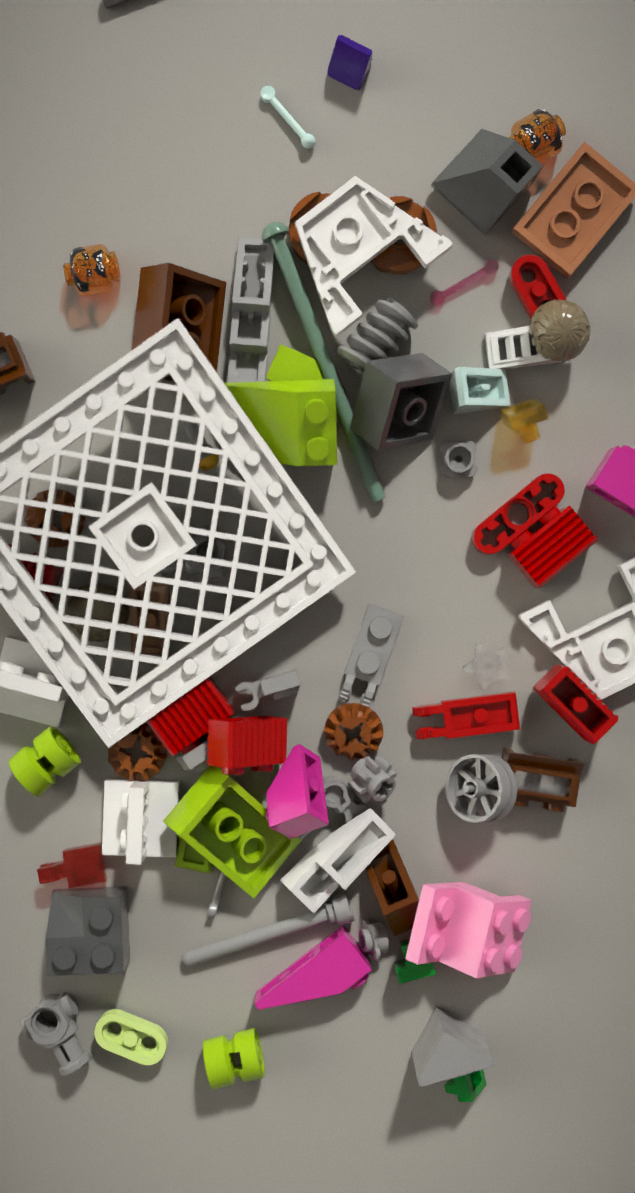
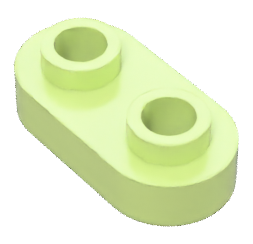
[94,1009,168,1065]

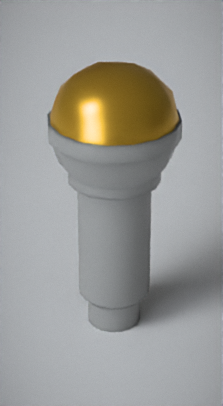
[183,421,219,471]

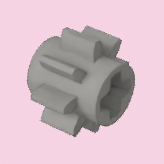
[349,755,397,803]

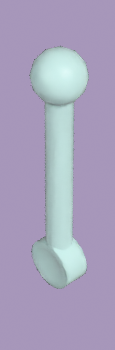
[261,86,316,149]

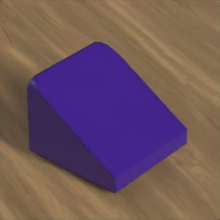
[328,35,373,90]

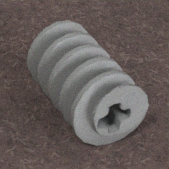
[337,297,418,378]

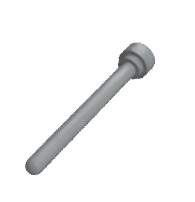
[182,892,355,966]

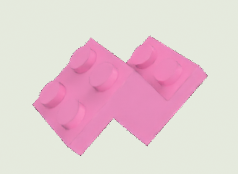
[405,882,532,979]

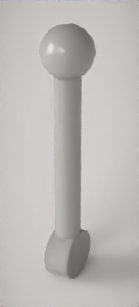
[207,872,227,919]

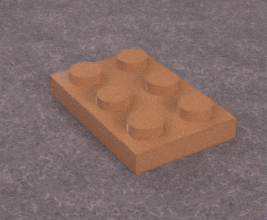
[511,142,635,279]

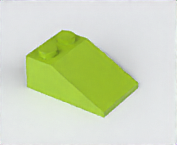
[224,379,337,466]
[163,766,301,899]

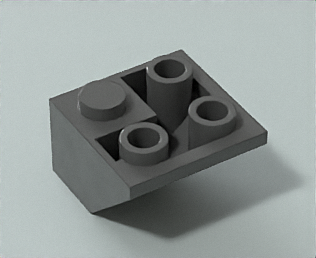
[431,129,543,235]

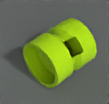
[8,726,81,797]
[203,1028,265,1090]

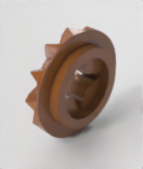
[24,489,85,548]
[324,703,383,761]
[108,723,167,781]

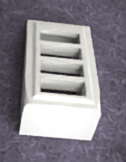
[484,326,561,369]

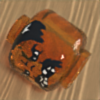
[508,109,566,164]
[63,244,121,297]

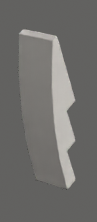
[227,237,275,383]

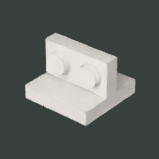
[0,636,69,728]
[102,779,180,865]

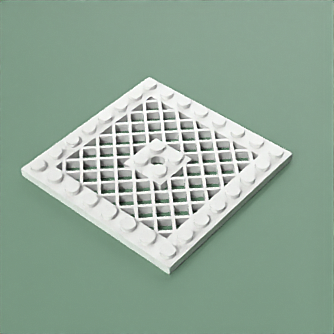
[0,318,356,748]

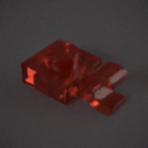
[37,842,107,888]

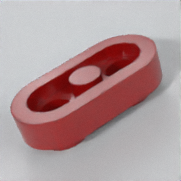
[509,254,567,319]

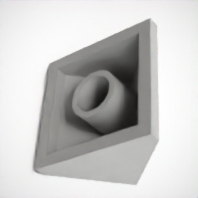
[411,1006,495,1088]

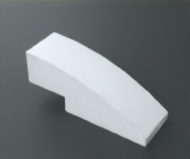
[280,809,396,913]

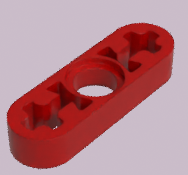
[471,473,565,555]

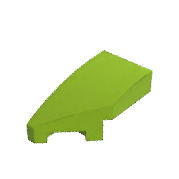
[265,344,324,381]

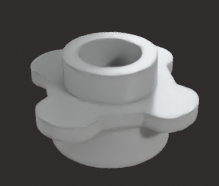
[440,440,477,478]
[359,919,389,961]

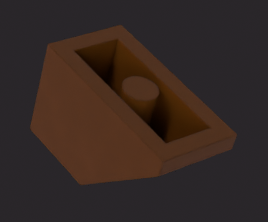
[365,840,419,936]

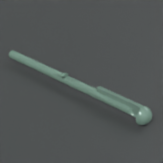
[262,222,386,503]

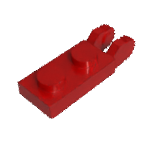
[412,691,520,739]

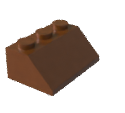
[132,262,227,386]

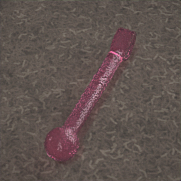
[430,259,499,307]

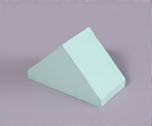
[449,367,511,414]

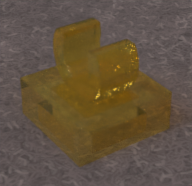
[499,398,548,443]

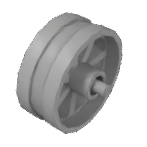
[445,754,518,823]

